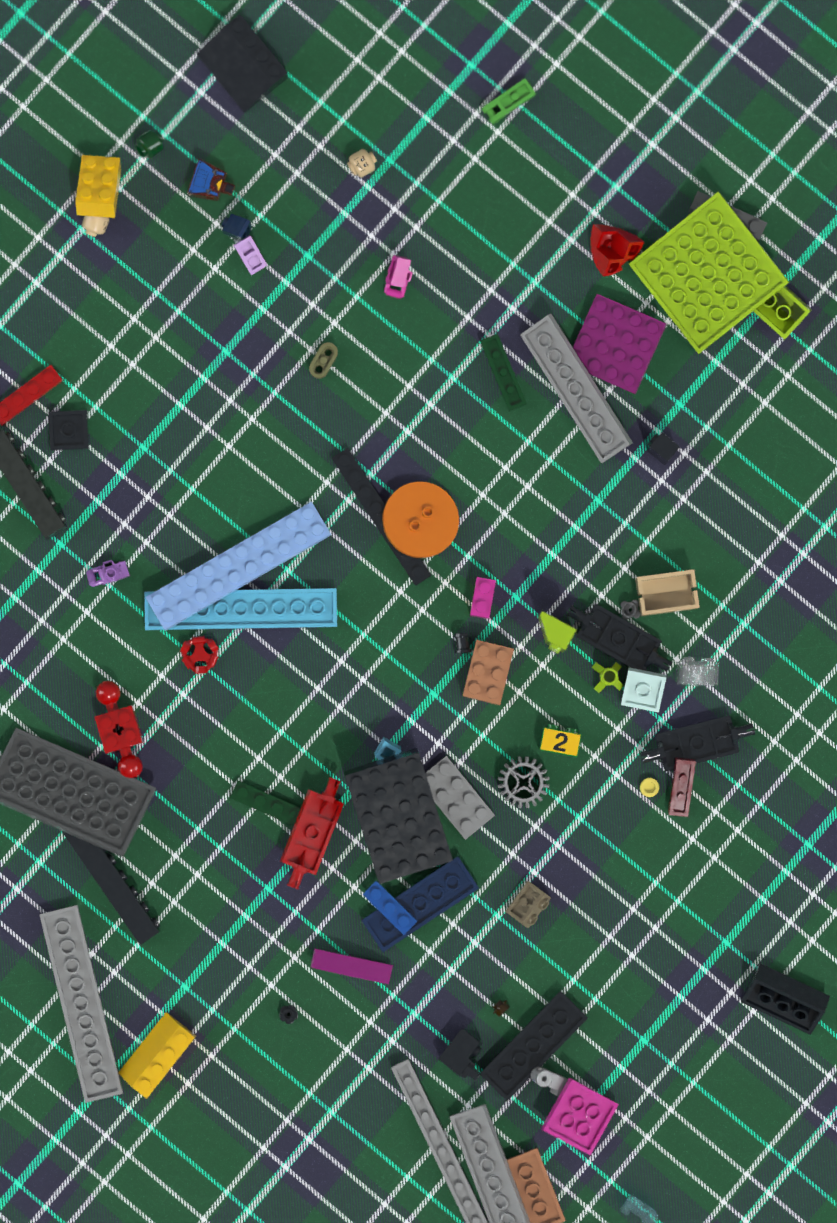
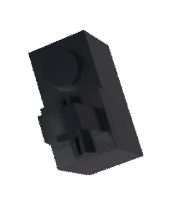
[439,1028,483,1081]

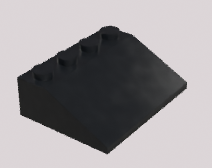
[197,14,289,113]

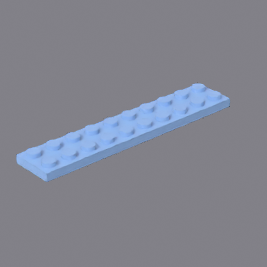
[145,502,331,631]

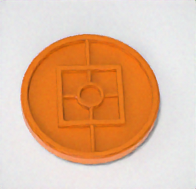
[382,482,459,558]

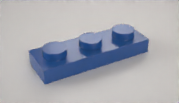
[363,881,417,935]

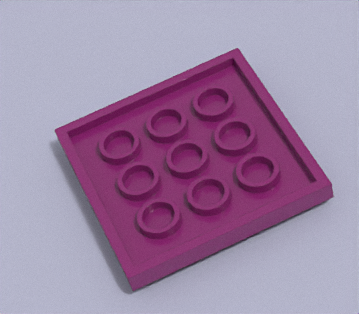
[573,294,667,395]

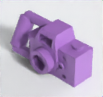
[86,560,130,587]

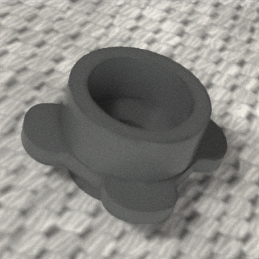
[621,600,641,620]

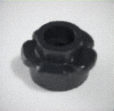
[279,1005,298,1024]

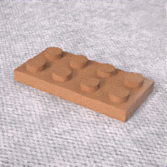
[506,1147,566,1223]

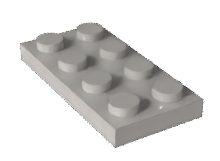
[425,756,495,840]

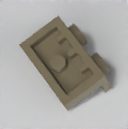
[505,881,551,928]

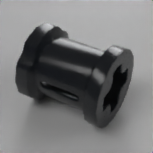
[454,633,472,654]

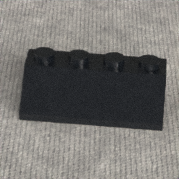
[741,963,830,1035]

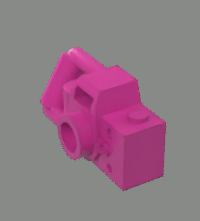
[384,255,413,299]

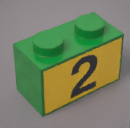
[539,724,582,757]

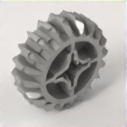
[498,757,549,808]

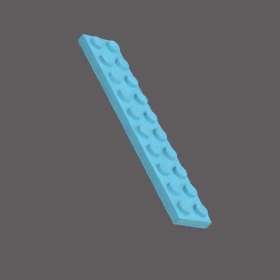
[144,588,337,630]

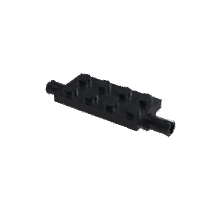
[566,603,673,672]
[640,715,755,771]

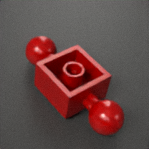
[94,681,144,778]

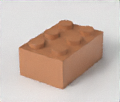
[462,640,514,706]

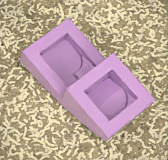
[234,235,267,275]

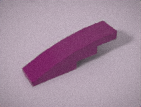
[310,948,393,984]

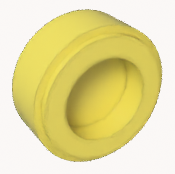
[640,778,659,797]

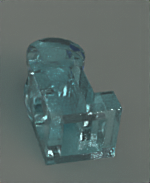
[620,1193,658,1223]

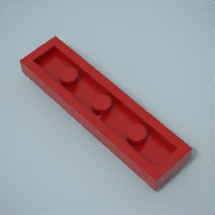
[0,365,63,426]

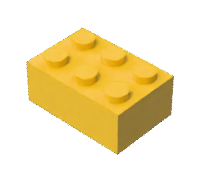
[75,155,121,218]

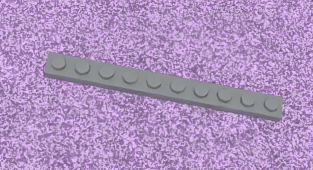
[391,1059,488,1223]

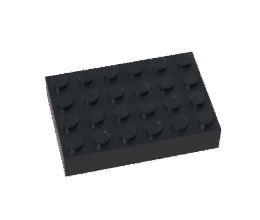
[343,748,453,884]

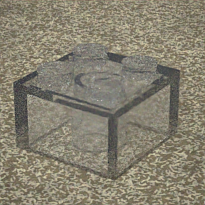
[676,657,719,687]

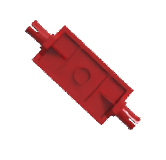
[280,777,344,889]

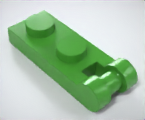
[482,78,536,125]

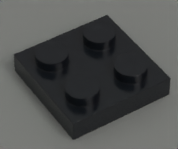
[48,410,89,451]

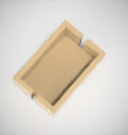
[636,570,700,616]

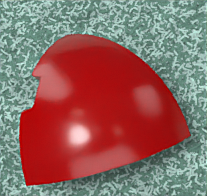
[591,224,644,276]

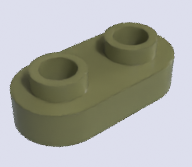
[309,342,338,379]

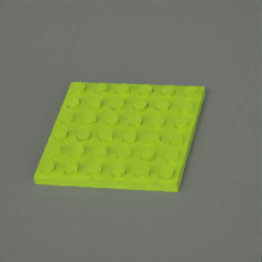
[629,192,790,354]

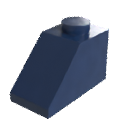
[221,214,252,242]

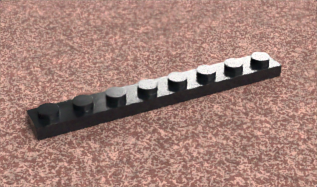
[332,448,431,586]

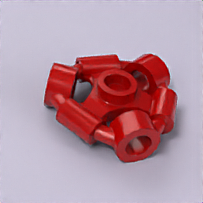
[180,636,219,674]

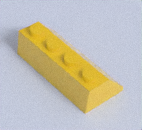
[118,1012,196,1099]

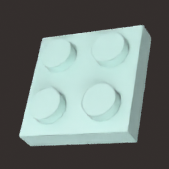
[621,668,666,712]

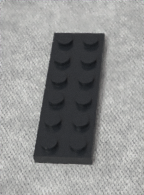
[480,991,588,1101]

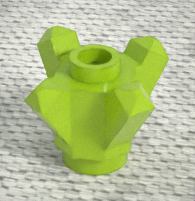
[591,662,624,693]

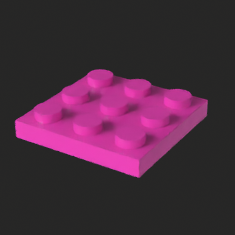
[541,1077,619,1155]

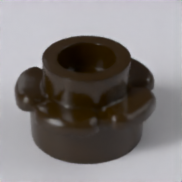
[492,1000,510,1017]

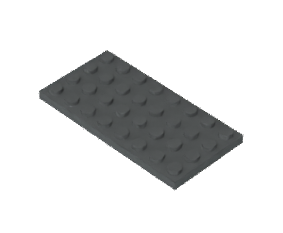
[0,728,156,857]

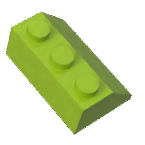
[753,286,812,340]
[538,611,576,654]

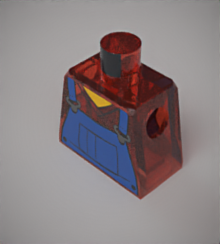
[187,159,235,201]

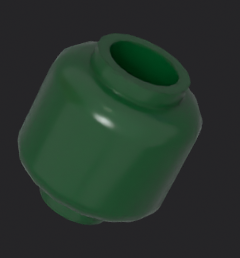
[135,130,164,159]

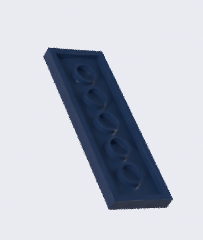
[362,856,479,952]

